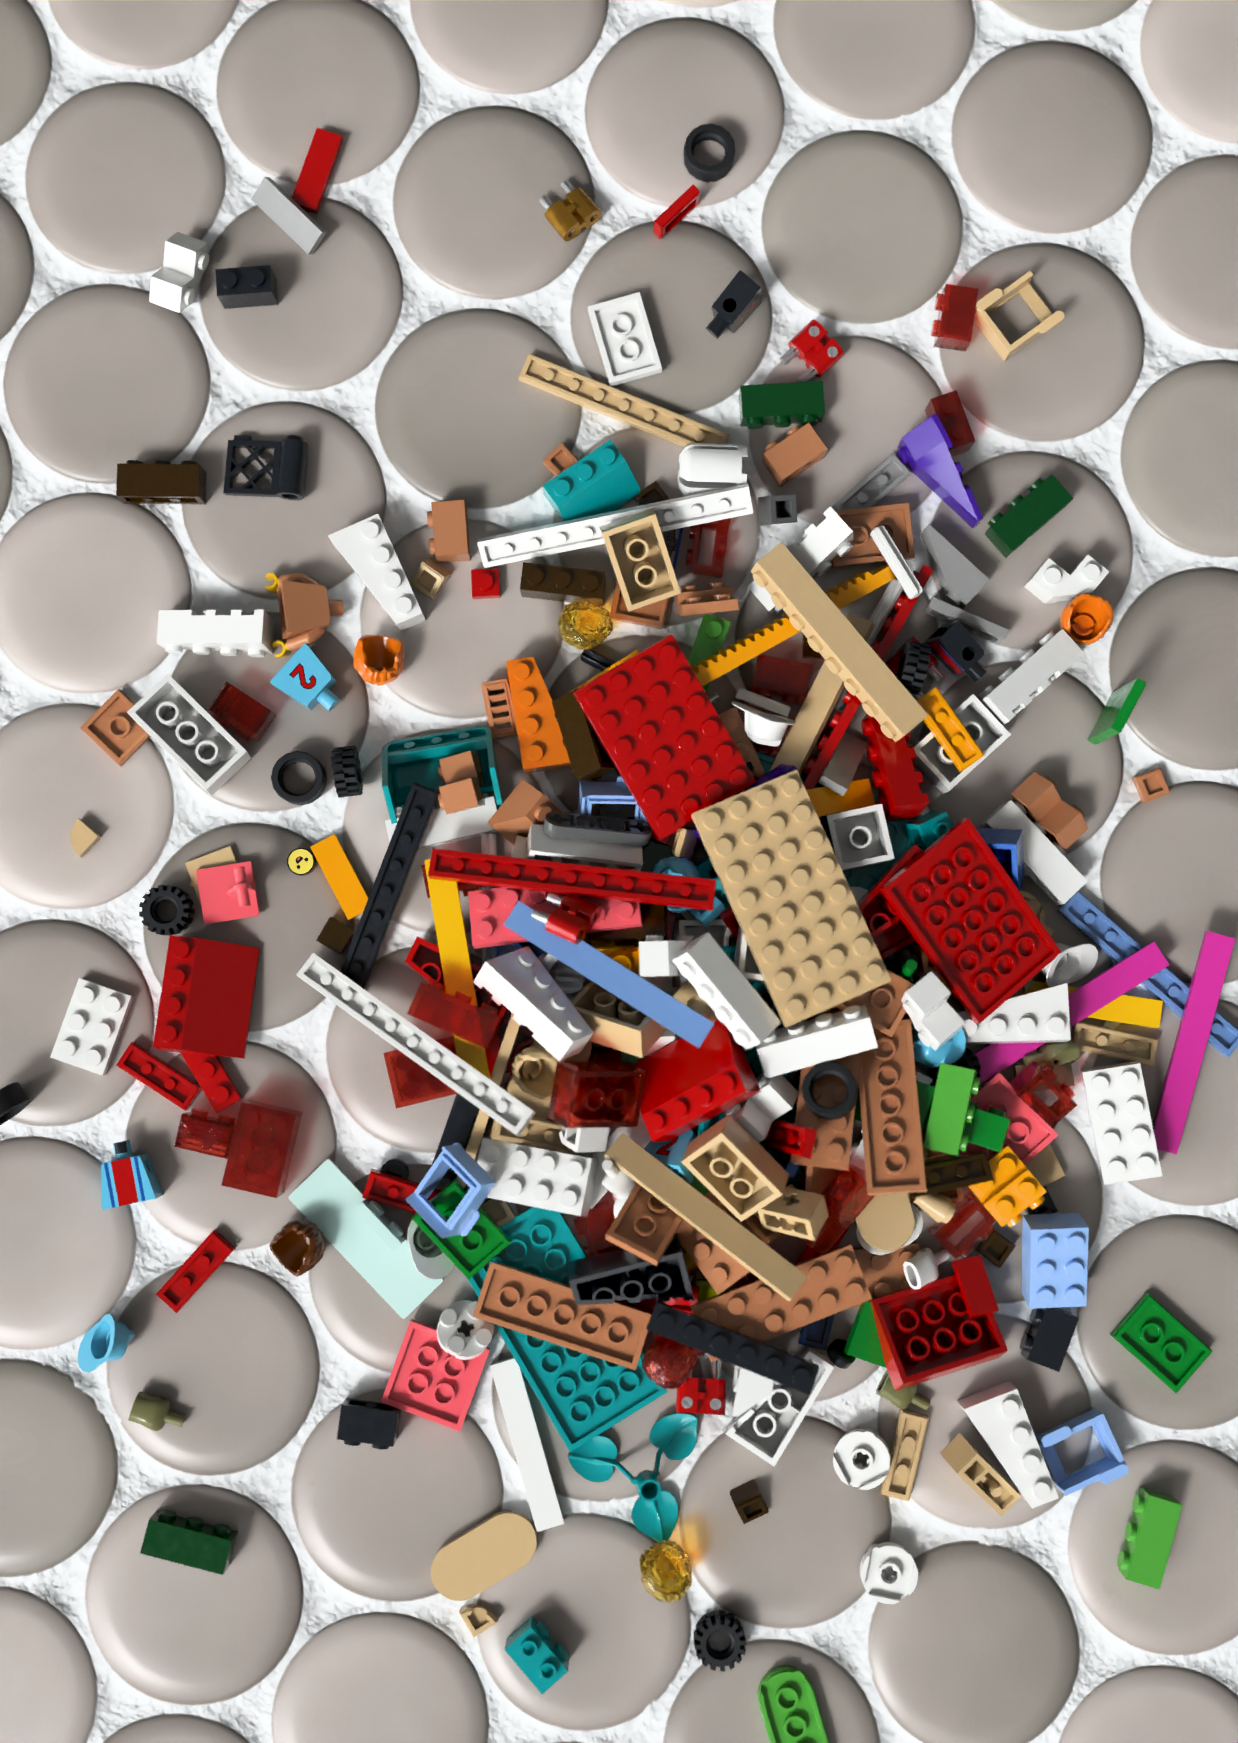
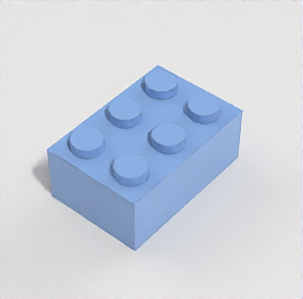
[1021,1213,1089,1309]

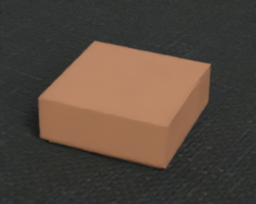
[542,443,579,477]
[1132,767,1171,803]

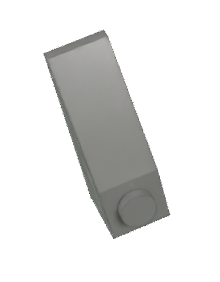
[921,524,990,609]

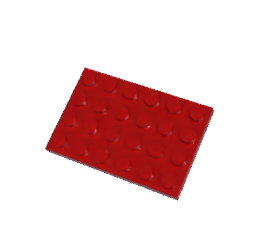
[572,634,756,840]
[879,818,1062,1024]

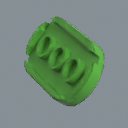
[758,1666,830,1743]

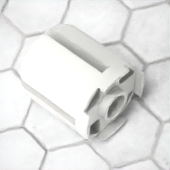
[678,443,748,496]

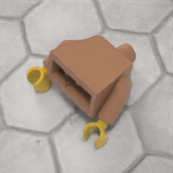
[265,573,344,658]

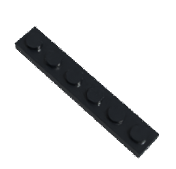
[646,1300,820,1395]

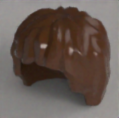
[269,1220,325,1277]

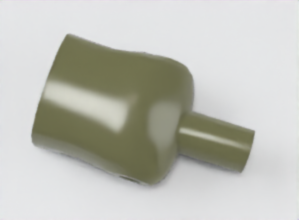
[1023,1038,1080,1067]
[876,1370,931,1410]
[128,1391,186,1431]

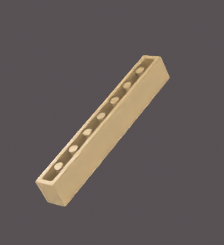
[751,542,928,742]

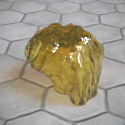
[558,601,613,650]
[639,1540,692,1603]

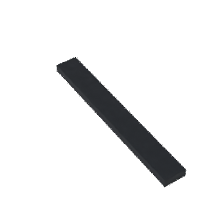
[341,782,440,990]

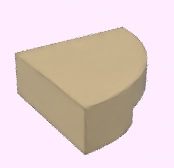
[70,818,101,857]
[459,1605,499,1637]

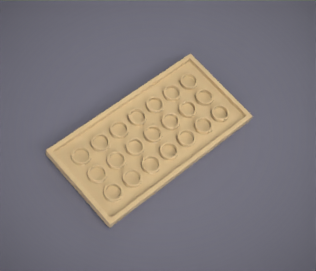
[691,770,892,1028]

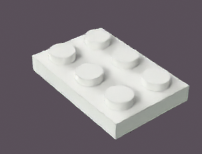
[588,292,662,386]
[50,978,134,1076]

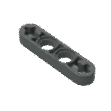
[543,811,653,846]

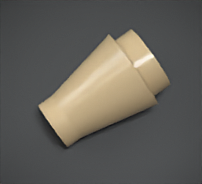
[911,1193,956,1224]

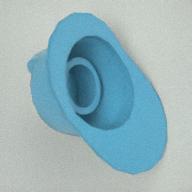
[912,1028,966,1068]
[78,1314,135,1372]

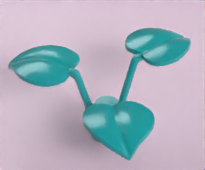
[568,1412,697,1545]

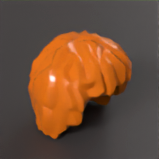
[1059,593,1113,645]
[354,635,405,686]

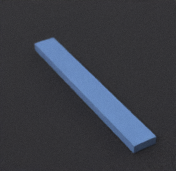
[1057,891,1238,1058]
[504,901,715,1048]

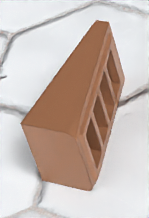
[481,678,518,740]

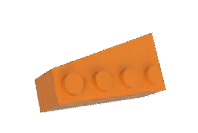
[506,657,571,774]

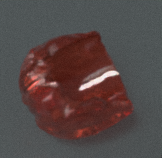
[641,1337,699,1389]

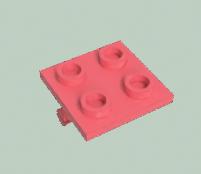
[196,861,260,925]

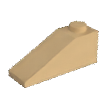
[940,1433,1021,1517]

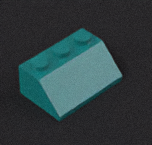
[543,439,641,521]

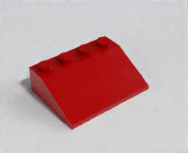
[153,935,260,1059]
[634,1019,761,1142]
[870,1275,1008,1391]

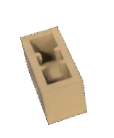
[758,1186,829,1241]

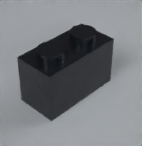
[215,265,278,309]
[1020,1307,1079,1372]
[337,1398,401,1450]

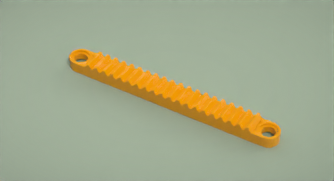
[691,564,896,686]

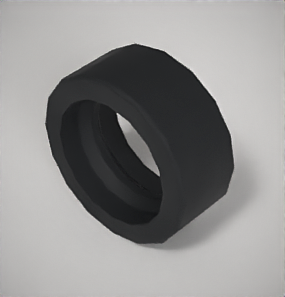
[683,124,735,182]
[271,751,327,805]
[802,1062,858,1120]
[0,1082,31,1125]

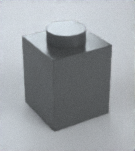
[758,494,797,525]

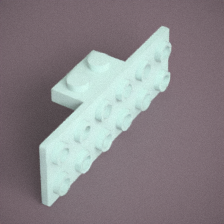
[288,1159,444,1319]

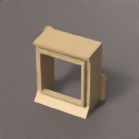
[973,271,1065,362]

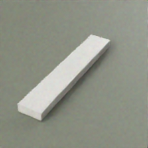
[490,1357,565,1532]

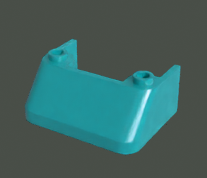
[382,726,502,824]

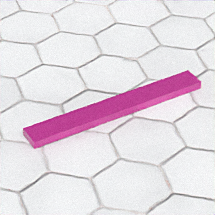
[1152,931,1235,1154]
[974,941,1169,1084]

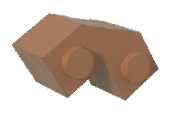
[438,751,485,814]
[1011,772,1089,851]

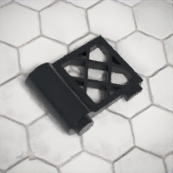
[223,435,308,500]

